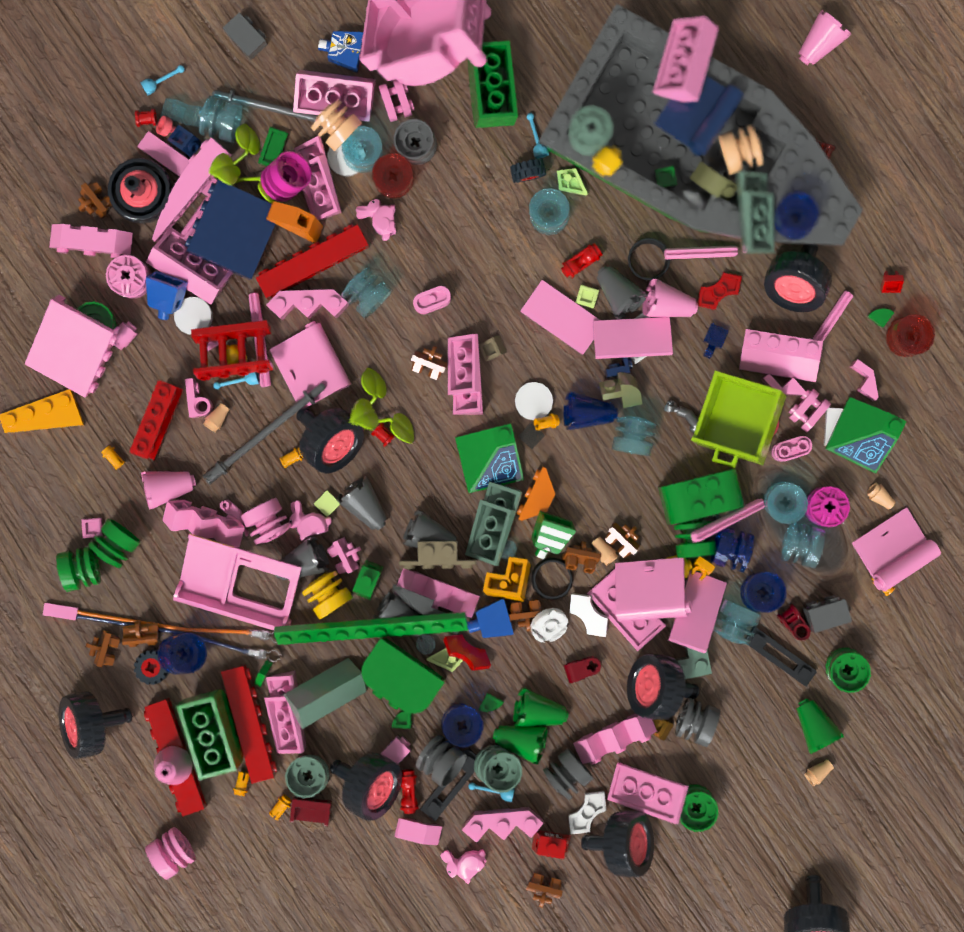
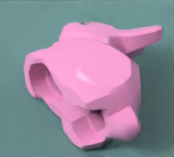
[356,199,396,241]
[289,500,332,540]
[440,849,487,884]

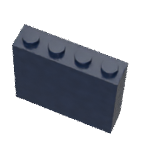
[184,179,275,280]

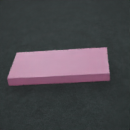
[520,280,600,355]
[593,317,673,359]
[587,569,666,651]
[668,570,727,654]
[607,763,688,824]

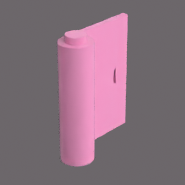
[269,321,351,408]
[852,507,941,592]
[615,558,692,621]

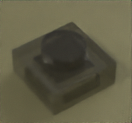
[518,423,545,449]

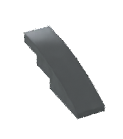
[392,584,458,634]

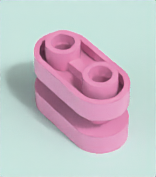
[378,80,414,122]
[413,286,451,315]
[788,388,831,433]
[771,436,812,462]

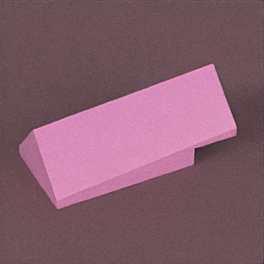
[294,136,342,221]
[448,334,483,415]
[264,671,306,754]

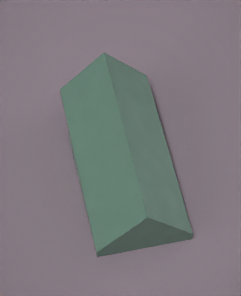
[736,171,774,254]
[465,482,522,566]
[283,658,366,729]

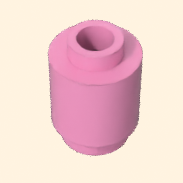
[115,321,138,350]

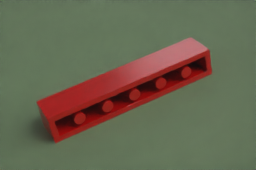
[256,224,369,300]
[221,664,278,784]
[143,697,207,817]

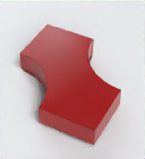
[697,272,742,310]
[443,634,491,671]

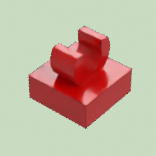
[881,271,904,293]

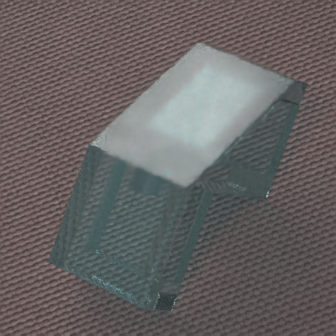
[160,98,205,127]

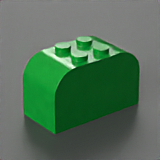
[468,41,518,128]
[658,469,745,525]
[362,637,446,714]
[177,689,243,780]

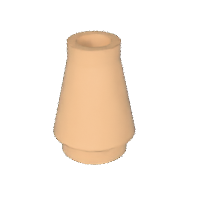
[203,403,229,433]
[866,483,896,510]
[591,537,618,566]
[804,759,834,786]

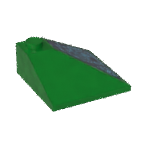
[825,397,906,474]
[455,424,524,493]

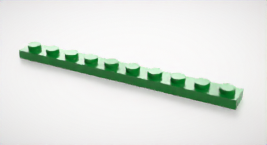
[274,612,468,645]

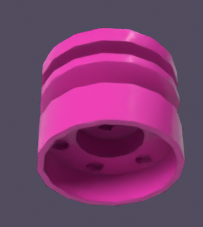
[260,151,312,202]
[804,486,850,527]

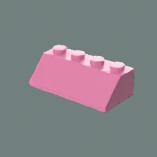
[653,17,718,102]
[293,70,375,122]
[146,227,233,305]
[739,329,823,382]

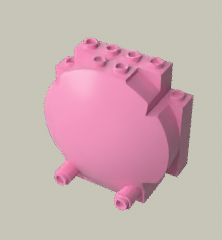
[360,0,491,86]

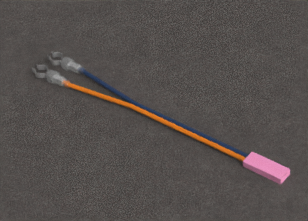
[43,603,282,662]

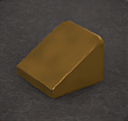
[652,719,674,741]

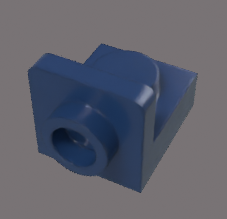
[167,125,202,157]
[604,357,632,378]

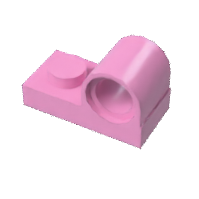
[185,378,213,418]

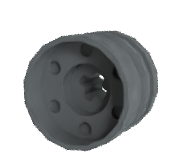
[394,119,437,165]
[675,698,721,747]
[416,735,467,787]
[543,748,594,800]

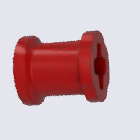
[135,108,157,127]
[371,423,396,447]

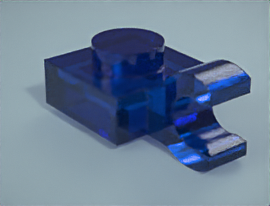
[703,323,729,359]

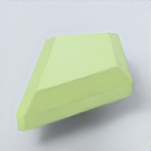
[557,168,588,196]
[427,648,463,672]

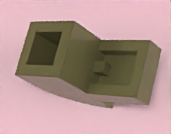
[690,161,737,202]
[599,372,642,408]

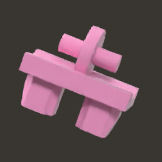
[327,537,361,574]

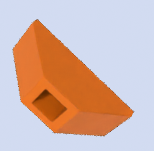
[266,201,323,243]
[516,467,555,521]

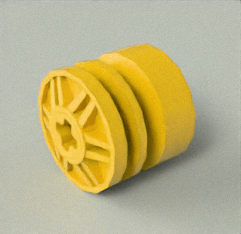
[302,570,353,620]

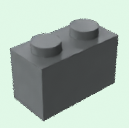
[223,13,267,60]

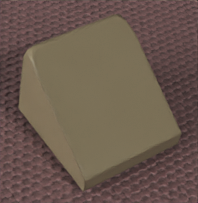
[478,335,507,362]

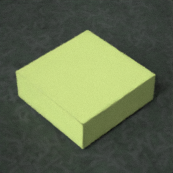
[575,285,599,309]
[314,490,340,517]

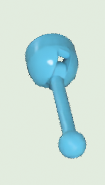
[140,65,185,96]
[527,113,549,159]
[213,372,260,389]
[468,782,515,802]

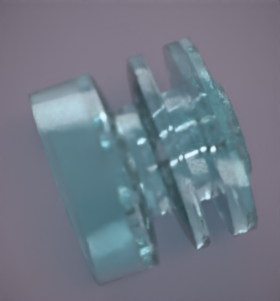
[199,96,243,143]
[342,126,382,173]
[529,188,570,235]
[341,267,392,319]
[611,416,657,456]
[764,481,808,524]
[781,522,825,568]
[713,599,762,645]

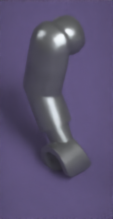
[663,400,699,433]

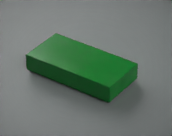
[258,127,289,167]

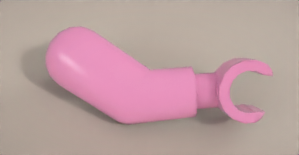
[220,500,249,540]

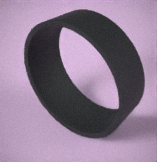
[628,238,670,280]
[531,558,573,600]

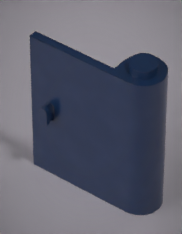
[654,75,744,155]

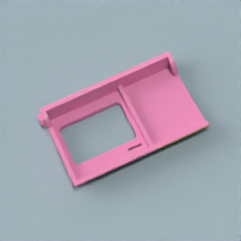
[173,534,302,630]

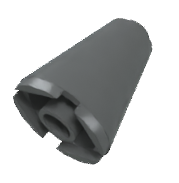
[597,266,647,320]
[336,476,387,530]
[402,509,458,548]
[276,536,329,581]
[373,588,424,637]

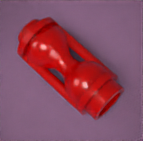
[560,243,603,279]
[400,769,419,814]

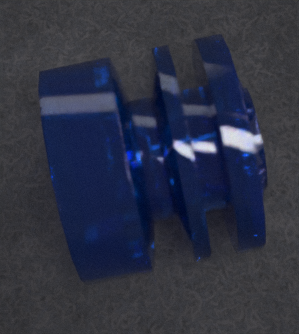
[774,192,819,240]
[710,527,754,573]
[740,572,786,612]
[158,633,207,675]
[441,704,483,747]

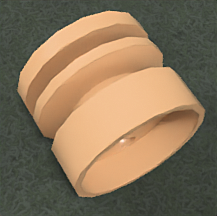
[311,99,363,152]
[719,125,763,175]

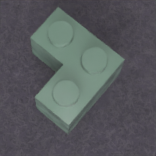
[676,647,712,679]

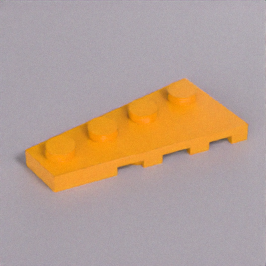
[0,389,85,433]

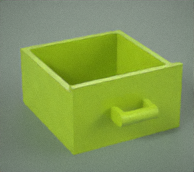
[691,371,786,468]

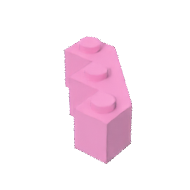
[49,224,133,259]
[266,289,349,320]
[162,500,245,547]
[397,569,480,618]
[573,714,657,765]
[462,807,544,843]

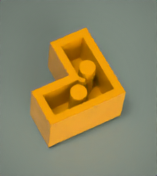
[483,557,531,602]

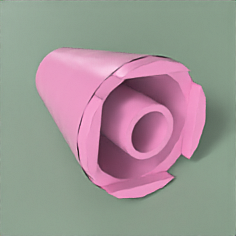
[799,10,851,66]
[642,279,698,317]
[141,471,196,510]
[154,746,193,785]

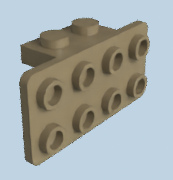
[399,541,477,569]

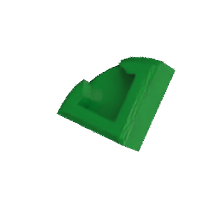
[867,308,895,328]
[254,660,273,687]
[478,693,504,712]
[392,711,412,729]

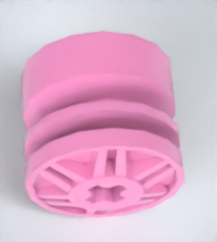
[106,255,151,299]
[241,498,292,545]
[145,827,196,880]

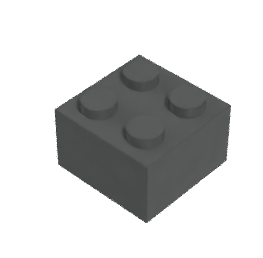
[802,595,852,633]

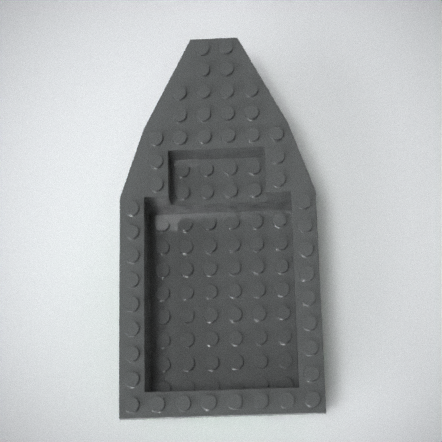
[539,4,863,246]

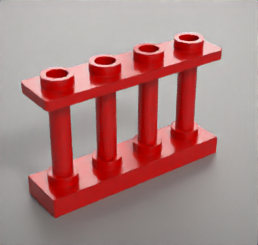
[191,320,273,380]
[130,380,184,460]

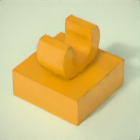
[691,556,715,581]

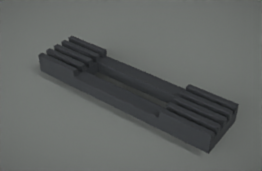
[743,626,817,687]
[420,748,477,821]

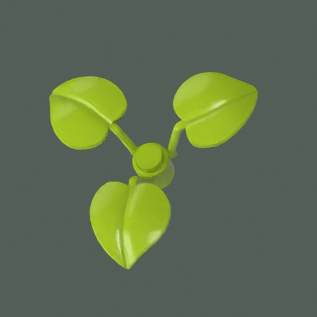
[208,123,281,204]
[350,368,414,444]

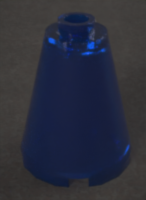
[563,392,618,430]

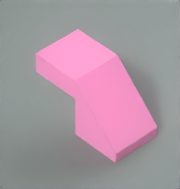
[850,359,878,401]
[761,374,806,396]
[394,818,442,845]

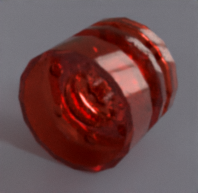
[372,154,414,199]
[885,314,935,358]

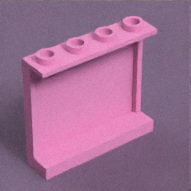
[25,295,120,397]

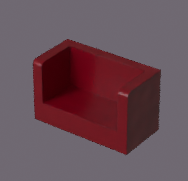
[290,796,332,826]

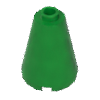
[513,688,568,727]
[796,698,845,754]
[493,725,548,765]

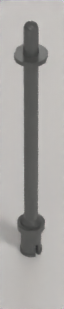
[212,89,361,135]
[203,383,325,485]

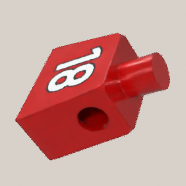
[531,830,570,859]

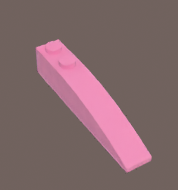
[152,138,232,242]

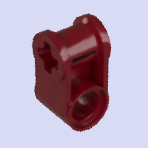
[776,604,811,641]
[563,656,601,684]

